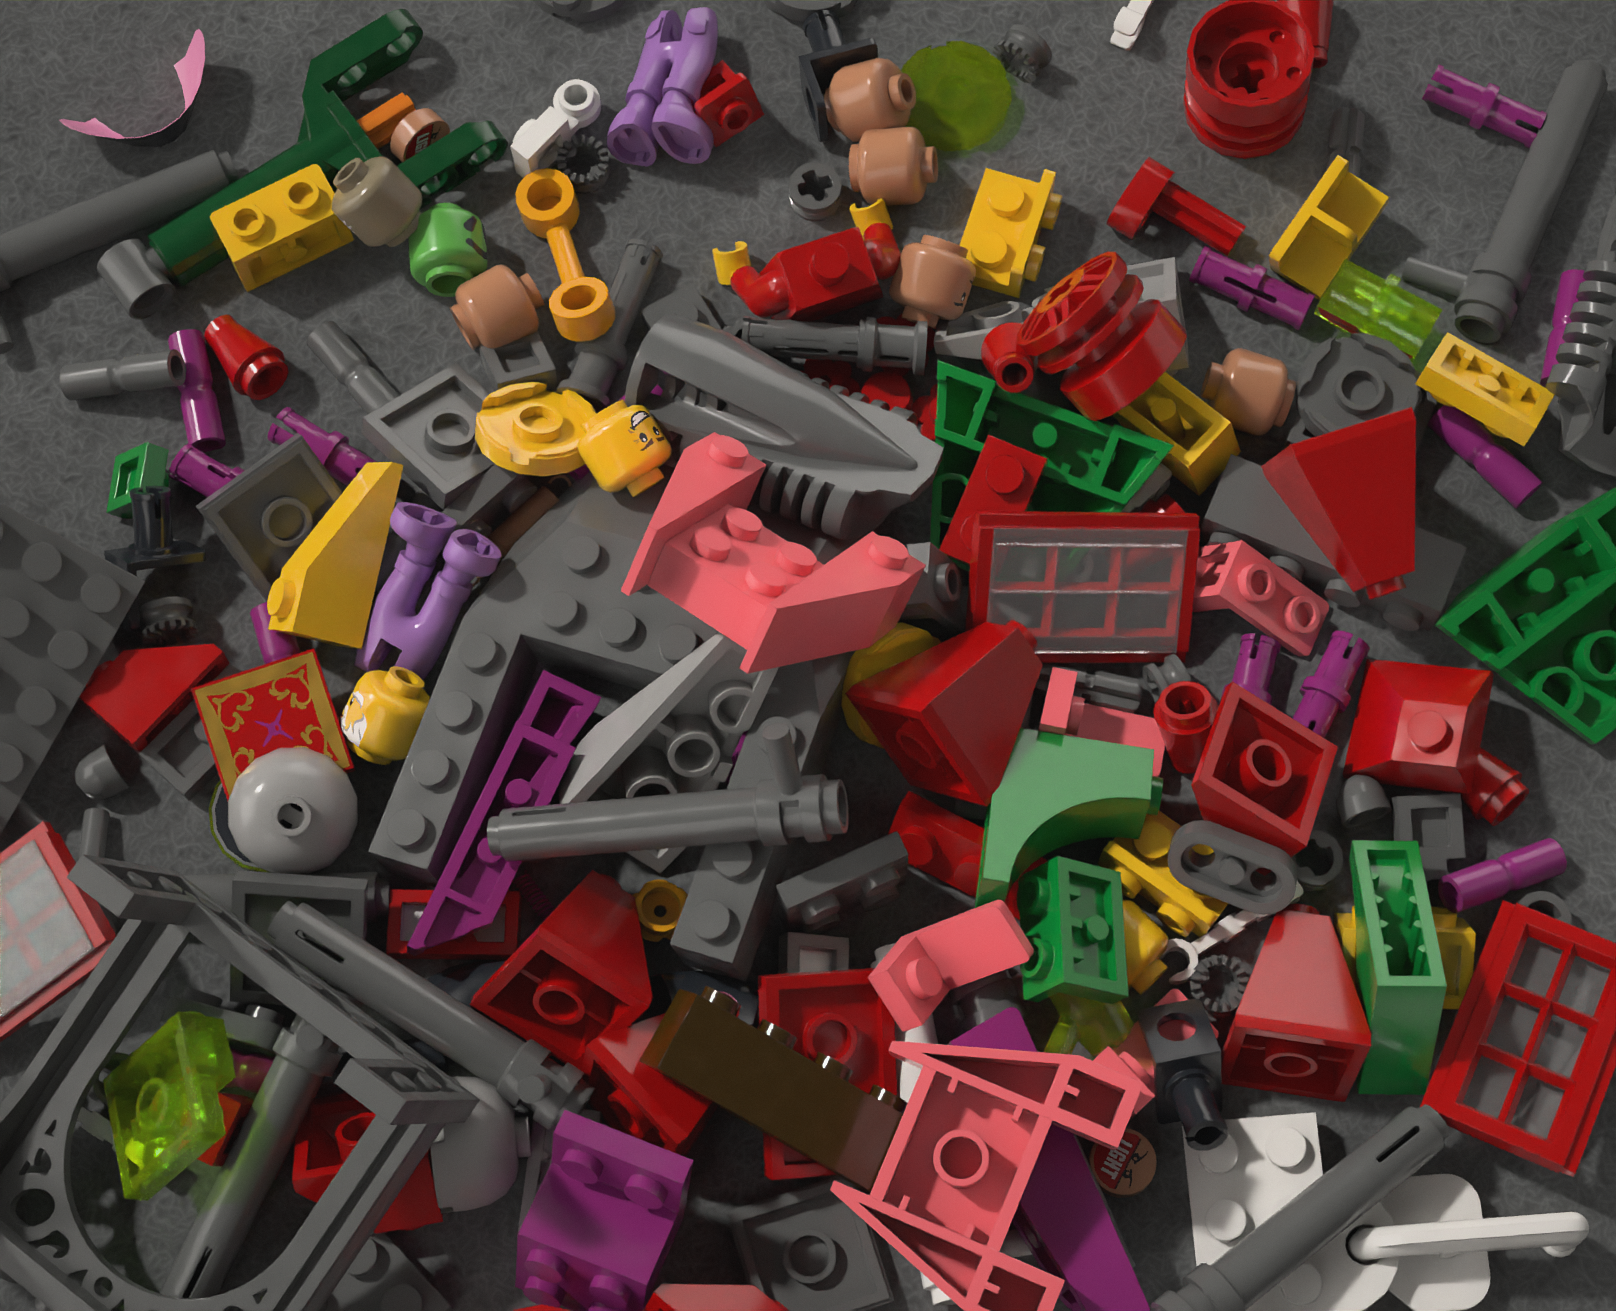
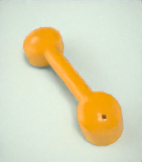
[515,168,615,342]

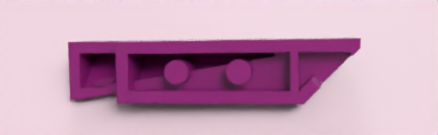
[948,1007,1150,1311]

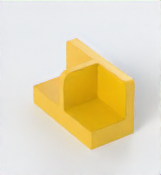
[1269,155,1389,300]

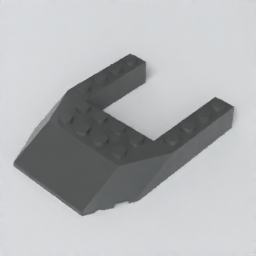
[368,464,858,982]

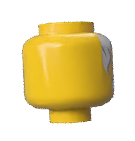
[340,666,431,765]

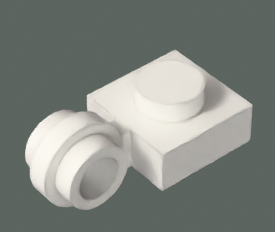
[510,79,601,178]

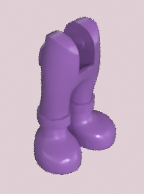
[607,7,718,167]
[354,502,501,680]

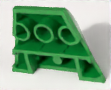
[930,360,1174,600]
[1435,487,1616,744]

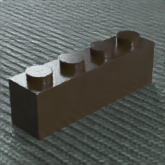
[639,986,908,1193]

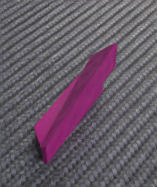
[406,670,601,956]

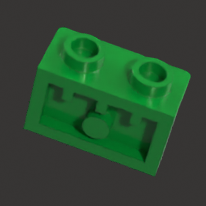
[1016,856,1128,1004]

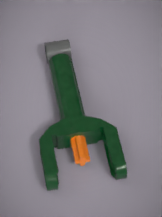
[97,9,508,320]

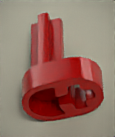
[1106,157,1246,256]

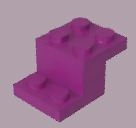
[515,1110,693,1311]

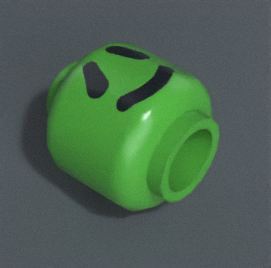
[408,203,488,297]

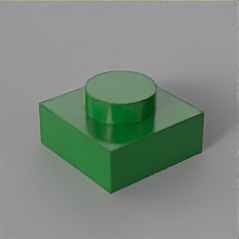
[106,442,169,519]

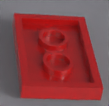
[758,968,897,1180]

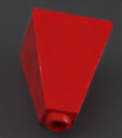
[1261,407,1416,600]
[845,620,1043,807]
[470,870,653,1069]
[1221,904,1372,1102]
[581,993,739,1157]

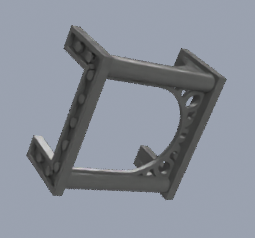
[0,854,480,1311]

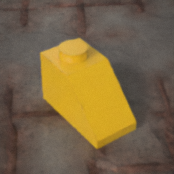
[1113,372,1241,496]

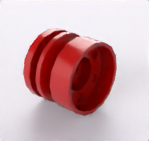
[1183,0,1315,159]
[1017,251,1187,421]

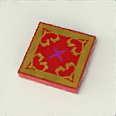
[191,648,356,801]

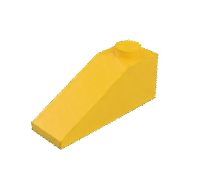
[267,462,404,649]

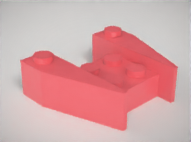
[621,432,926,674]
[830,1041,1144,1311]

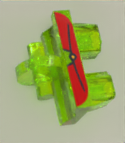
[1314,259,1442,363]

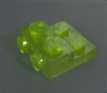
[103,1011,236,1201]

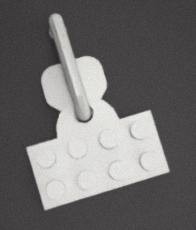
[1182,1112,1589,1311]

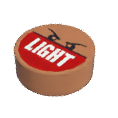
[390,108,450,163]
[1088,1128,1157,1198]

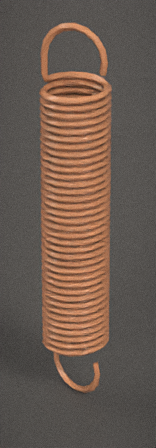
[472,475,572,587]

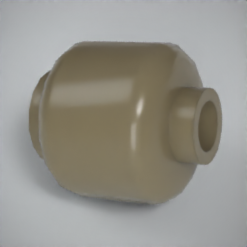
[332,156,422,248]

